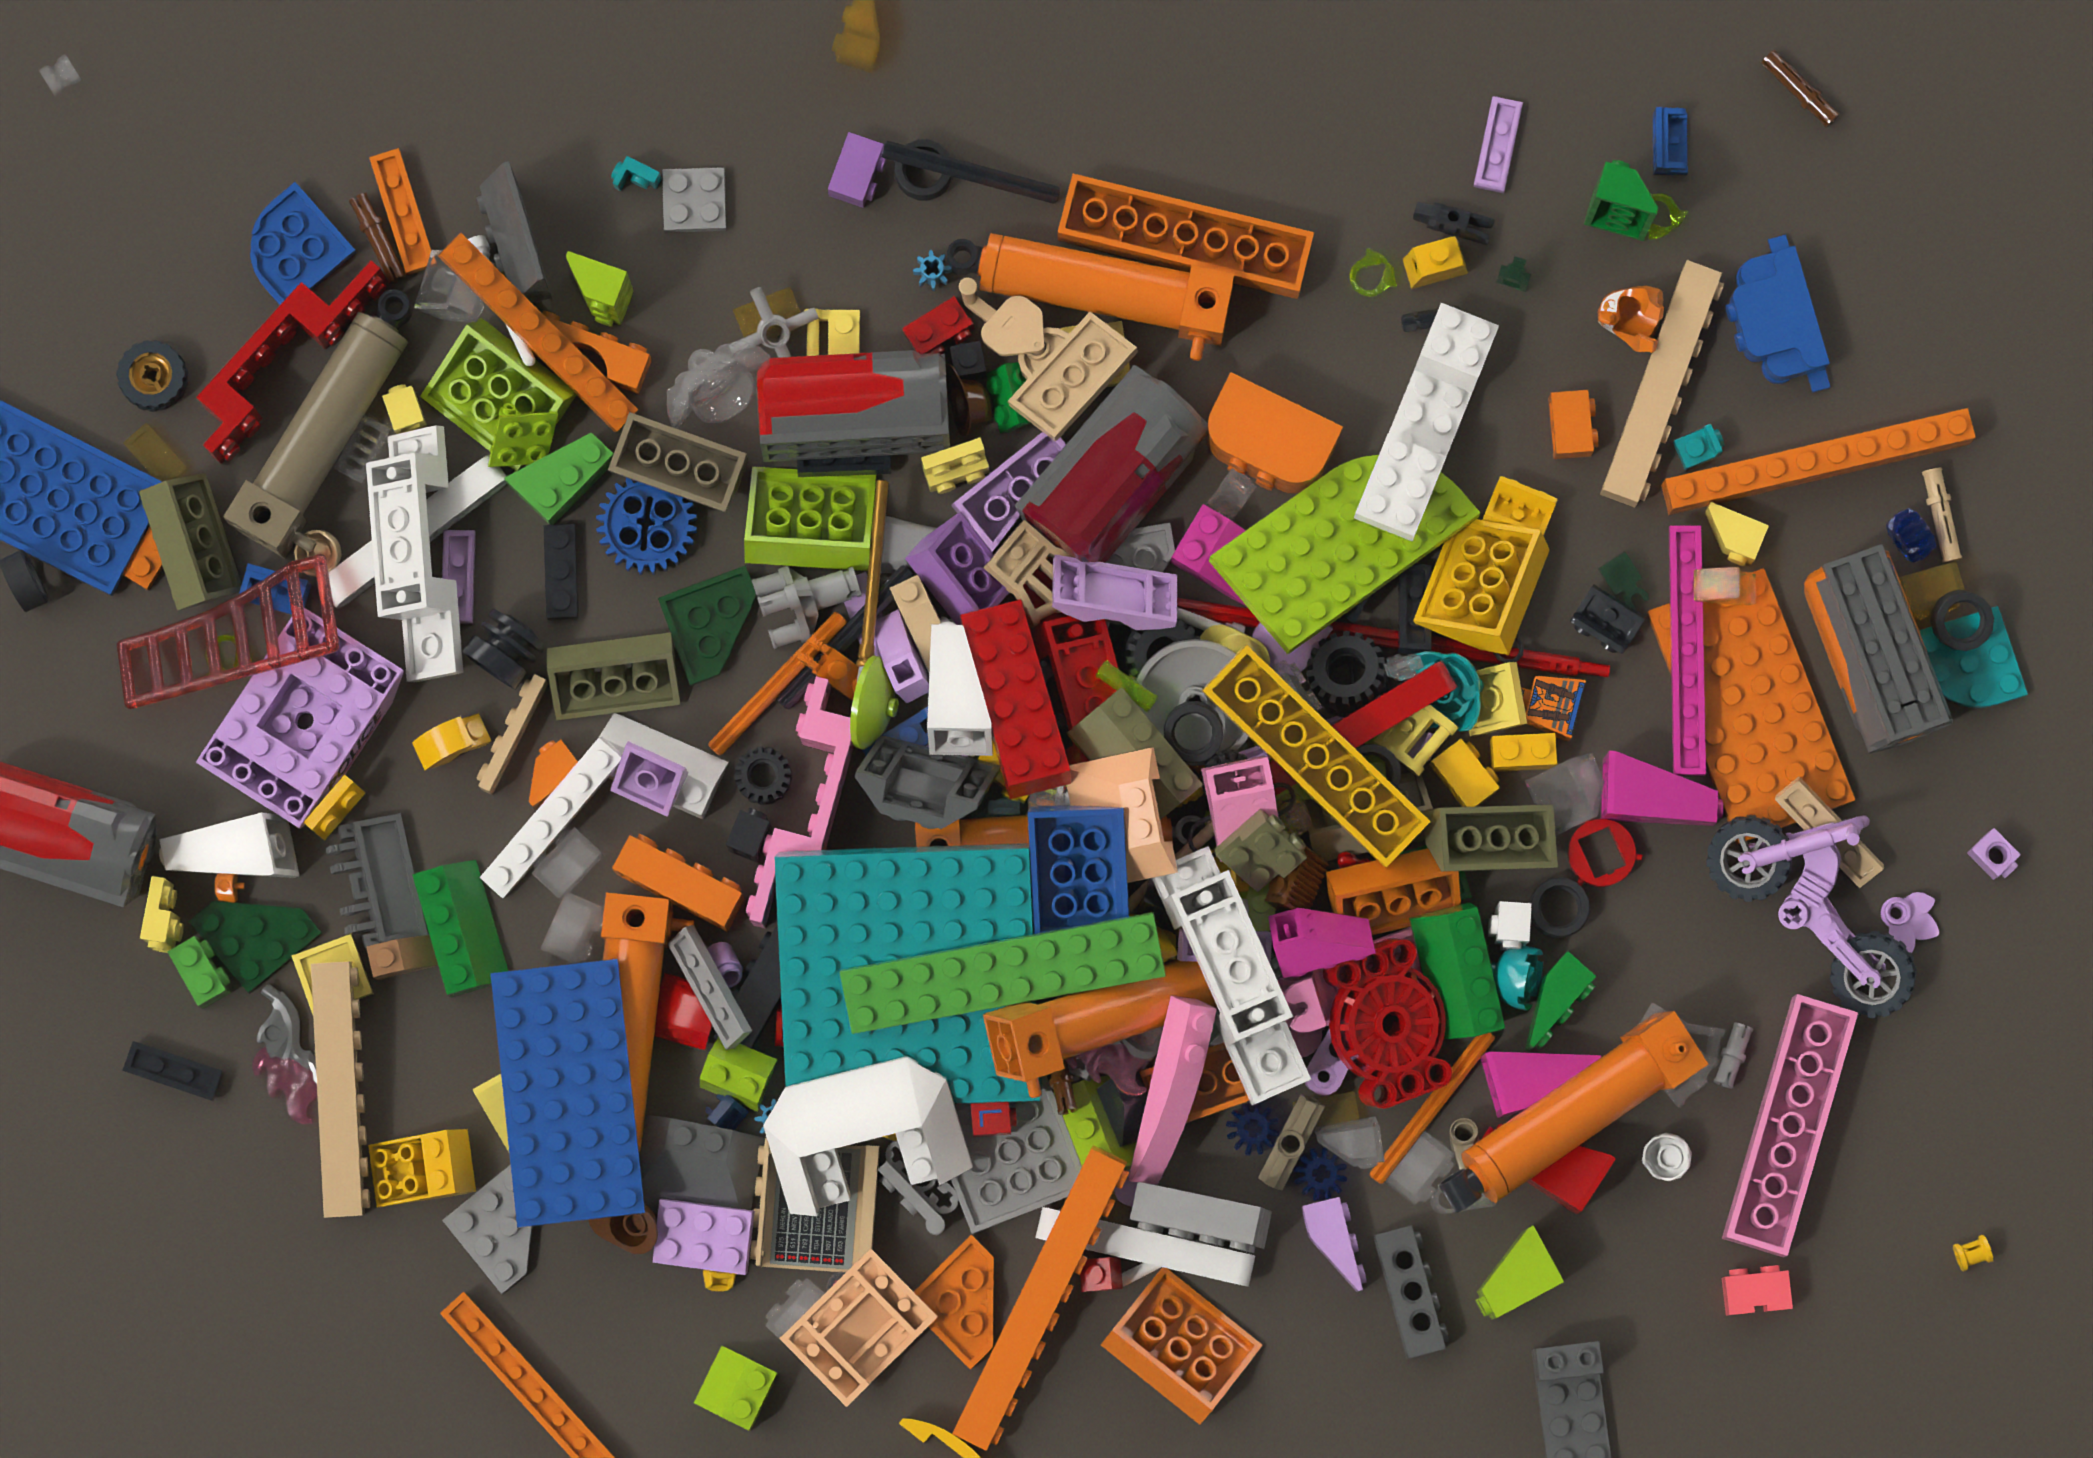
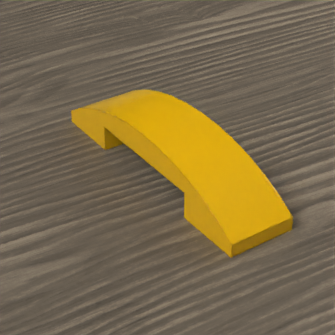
[899,1418,981,1458]

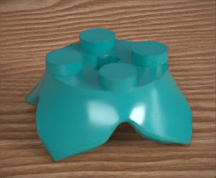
[1405,651,1484,732]

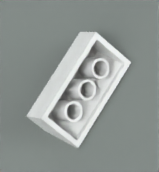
[599,713,729,820]

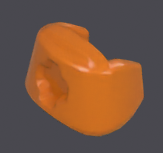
[215,873,245,903]

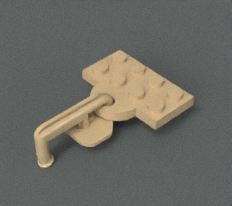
[959,277,1138,442]

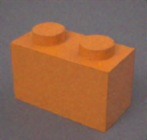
[1548,390,1598,459]

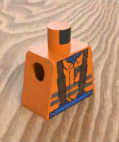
[1521,676,1586,742]

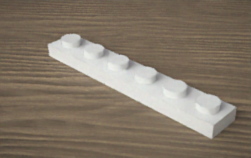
[480,737,622,898]

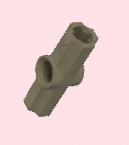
[1258,1093,1325,1190]

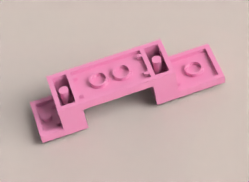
[746,676,854,929]

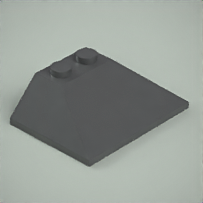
[855,735,1000,829]
[639,1114,765,1214]

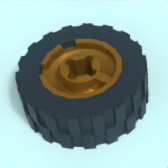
[116,340,188,412]

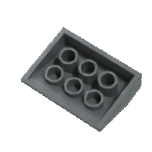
[476,161,552,304]

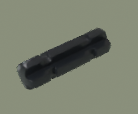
[1401,306,1461,332]

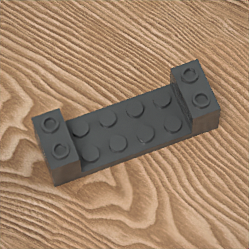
[1531,1341,1611,1458]

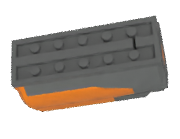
[1804,544,1953,754]

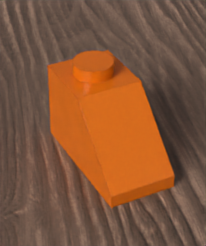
[529,740,578,810]

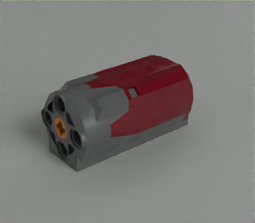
[1015,365,1208,563]

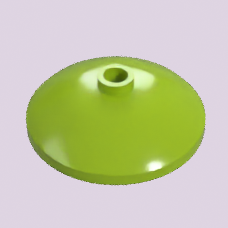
[850,656,899,750]

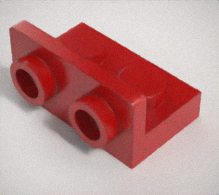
[902,296,974,354]

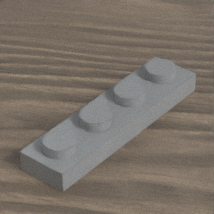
[668,925,752,1050]

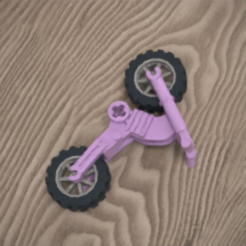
[1706,815,1917,1018]

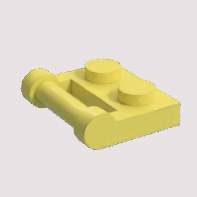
[804,309,860,356]
[1374,705,1458,777]

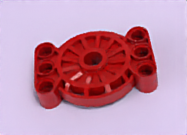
[1323,938,1452,1109]

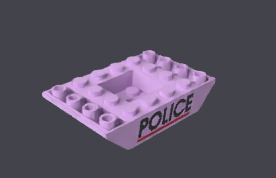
[196,605,404,829]

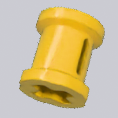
[1953,1235,1993,1272]

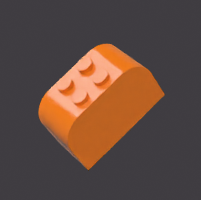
[1206,372,1343,493]

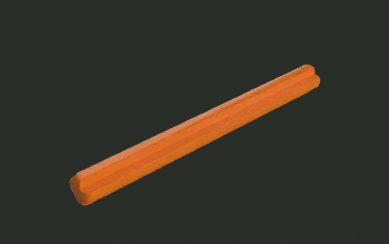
[708,612,848,755]
[1370,1033,1495,1184]

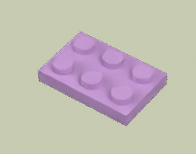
[652,1198,755,1275]

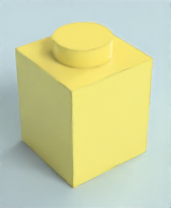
[382,384,427,434]

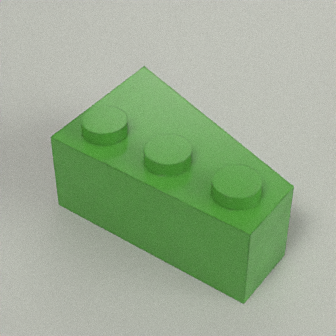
[504,433,614,525]

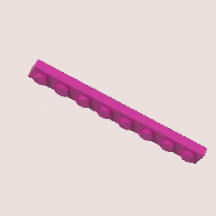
[1669,526,1706,776]

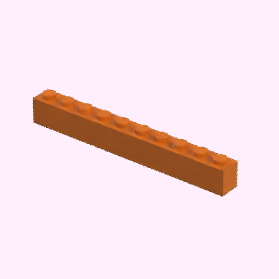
[1661,408,1976,515]
[952,1145,1129,1451]

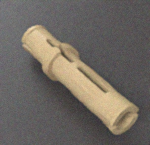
[1922,467,1962,563]

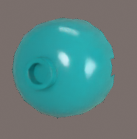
[1491,946,1543,1011]

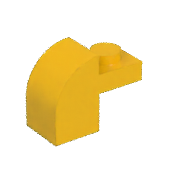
[412,713,491,770]

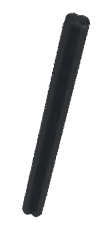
[881,141,1060,204]
[777,565,914,710]

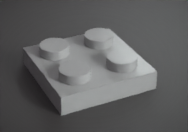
[662,167,726,233]

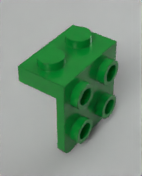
[986,362,1031,434]

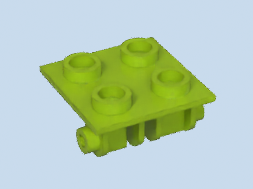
[488,403,558,467]

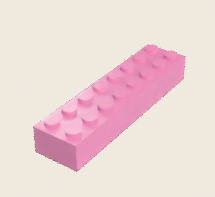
[1722,994,1858,1257]

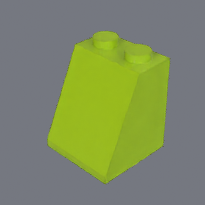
[1475,1225,1564,1320]

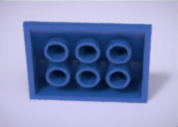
[1028,805,1129,934]

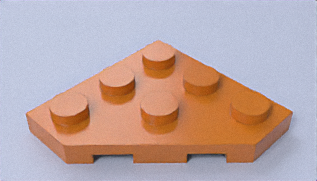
[914,1234,994,1370]

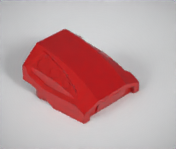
[654,973,713,1051]

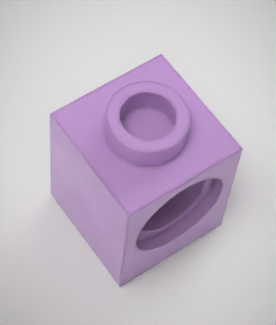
[1967,828,2021,880]

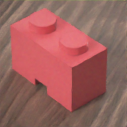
[1721,1265,1793,1316]

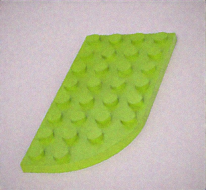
[1209,455,1480,654]

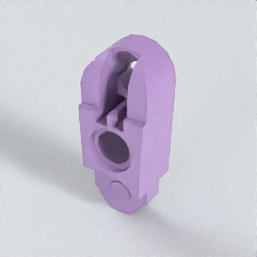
[1305,1029,1348,1096]

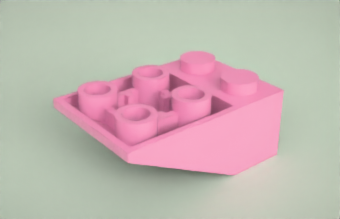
[1201,756,1278,862]

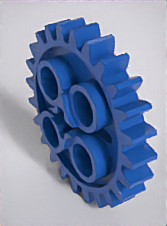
[596,478,697,575]

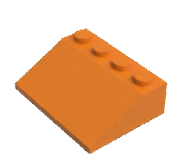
[1101,1267,1263,1425]

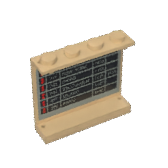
[750,1138,880,1273]

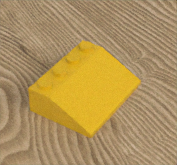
[1413,519,1550,655]

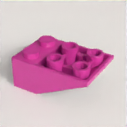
[1268,908,1376,978]

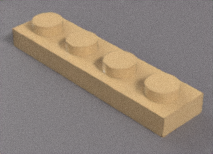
[477,674,548,795]
[1775,776,1884,888]

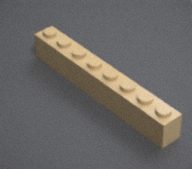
[1600,260,1724,508]
[311,961,370,1218]

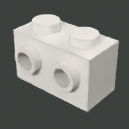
[1488,901,1532,951]

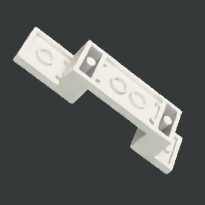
[1354,303,1499,541]
[366,425,463,682]
[1152,846,1311,1105]

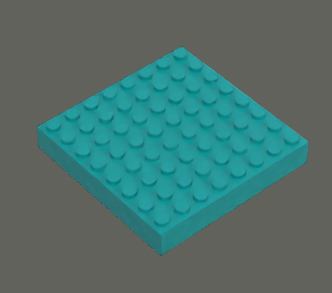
[774,843,1043,1103]

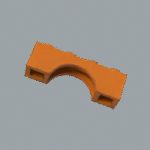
[531,311,652,395]

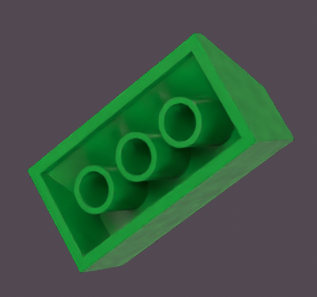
[1584,160,1658,241]
[412,860,509,998]
[1409,902,1505,1040]

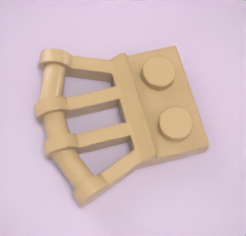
[983,520,1071,628]

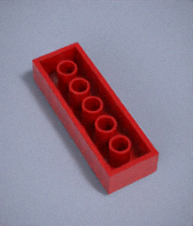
[960,599,1071,799]

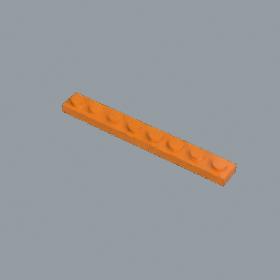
[438,233,638,432]
[440,1292,615,1458]

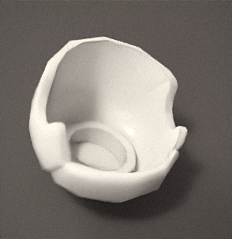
[1642,1133,1692,1181]

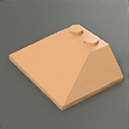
[1067,748,1178,883]
[779,1249,938,1407]

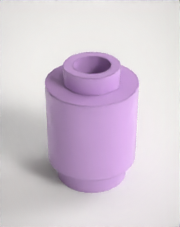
[707,942,742,988]

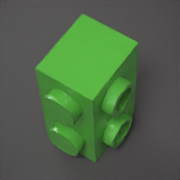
[167,936,231,1009]

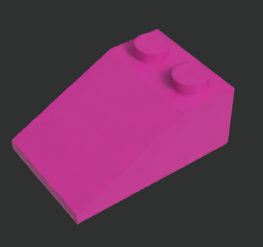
[1171,504,1248,608]

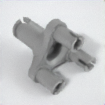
[752,566,862,650]

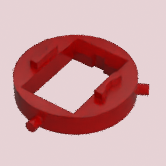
[1567,815,1642,887]

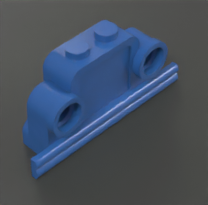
[1726,235,1830,393]

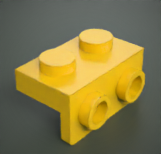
[1482,476,1558,535]
[303,775,365,841]

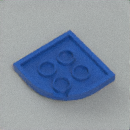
[250,182,357,305]

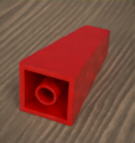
[1481,1124,1616,1214]

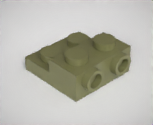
[1214,808,1307,892]

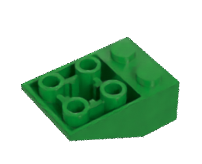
[1525,951,1596,1052]

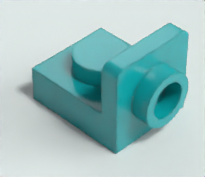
[611,156,662,191]
[1673,423,1725,471]

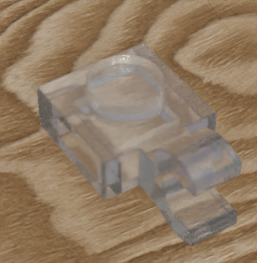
[1383,654,1424,681]

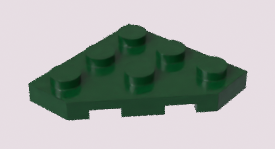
[658,565,757,686]
[189,901,323,994]

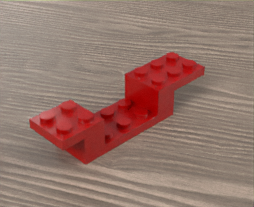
[196,260,388,464]
[1023,561,1124,765]

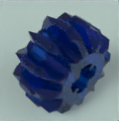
[1886,508,1936,563]
[1226,1103,1279,1156]
[1294,1147,1347,1201]

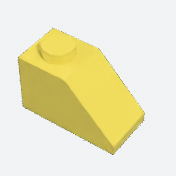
[1705,502,1769,566]

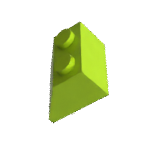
[700,1036,777,1112]
[694,1346,779,1431]

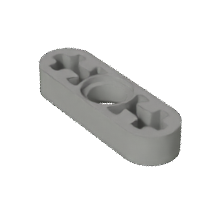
[885,1141,959,1215]

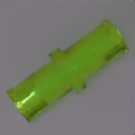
[1095,660,1158,713]

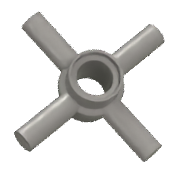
[729,287,819,358]

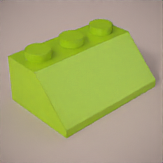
[566,251,634,327]
[1054,1074,1137,1170]

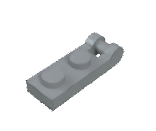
[878,1161,945,1235]

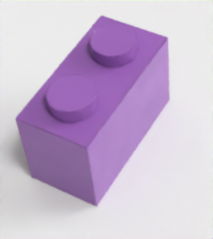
[828,132,887,208]

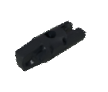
[1413,202,1495,245]

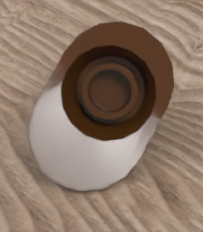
[945,363,992,436]
[588,1204,658,1254]

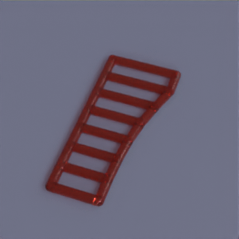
[117,554,339,709]

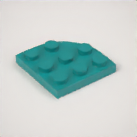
[1919,606,2028,708]

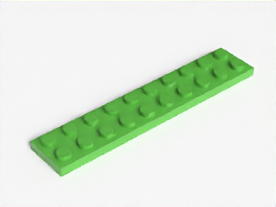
[840,912,1166,1034]

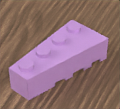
[951,432,1066,552]

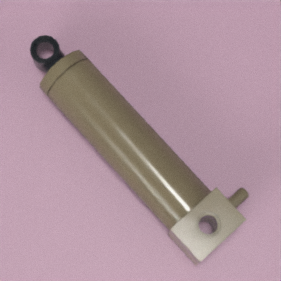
[223,290,412,559]

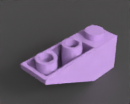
[875,609,929,703]
[1301,1197,1367,1292]

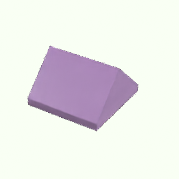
[610,741,688,816]

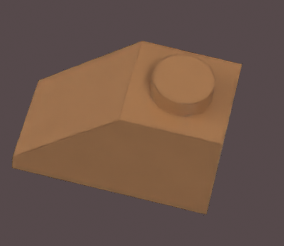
[366,935,438,980]

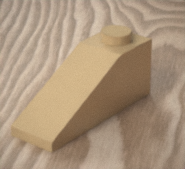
[890,575,941,672]

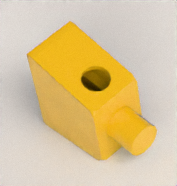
[1403,236,1468,289]

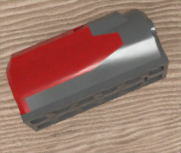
[757,350,950,462]
[0,762,158,907]

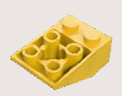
[368,1129,476,1207]

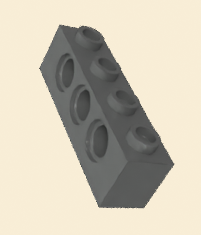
[1373,1225,1449,1359]

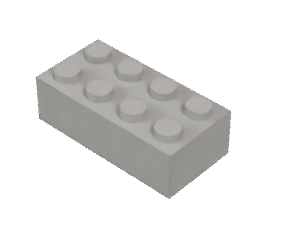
[1130,1182,1272,1253]

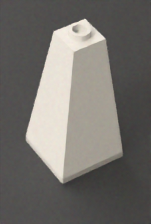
[927,622,993,756]
[159,812,300,878]

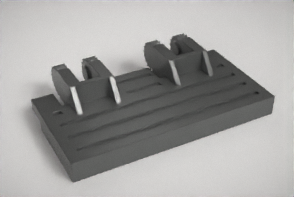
[326,813,428,949]

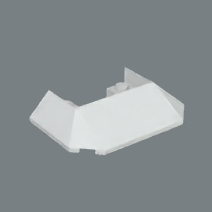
[763,1056,973,1216]

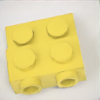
[921,438,990,494]
[140,876,184,953]

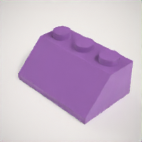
[905,512,1009,625]

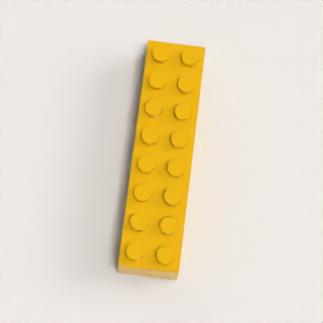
[1201,645,1431,867]

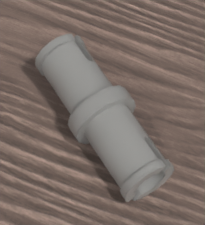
[1713,1022,1753,1089]

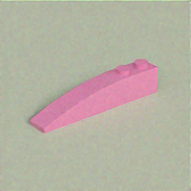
[1128,996,1217,1185]

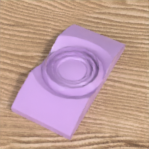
[1052,555,1177,630]

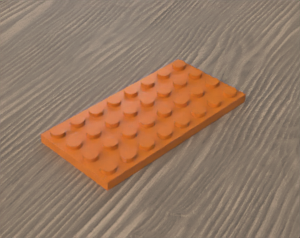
[1647,568,1855,845]

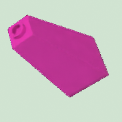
[1601,751,1723,826]
[1480,1051,1601,1118]

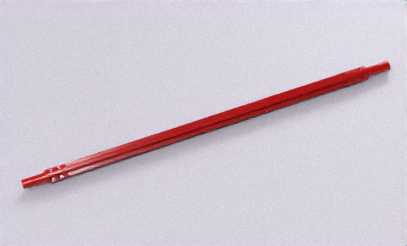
[1177,598,1610,678]

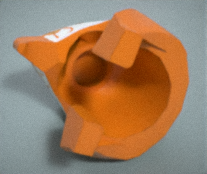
[1597,285,1664,353]

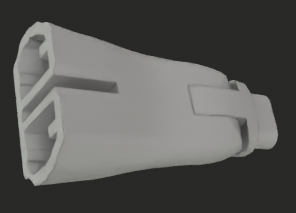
[880,516,937,573]

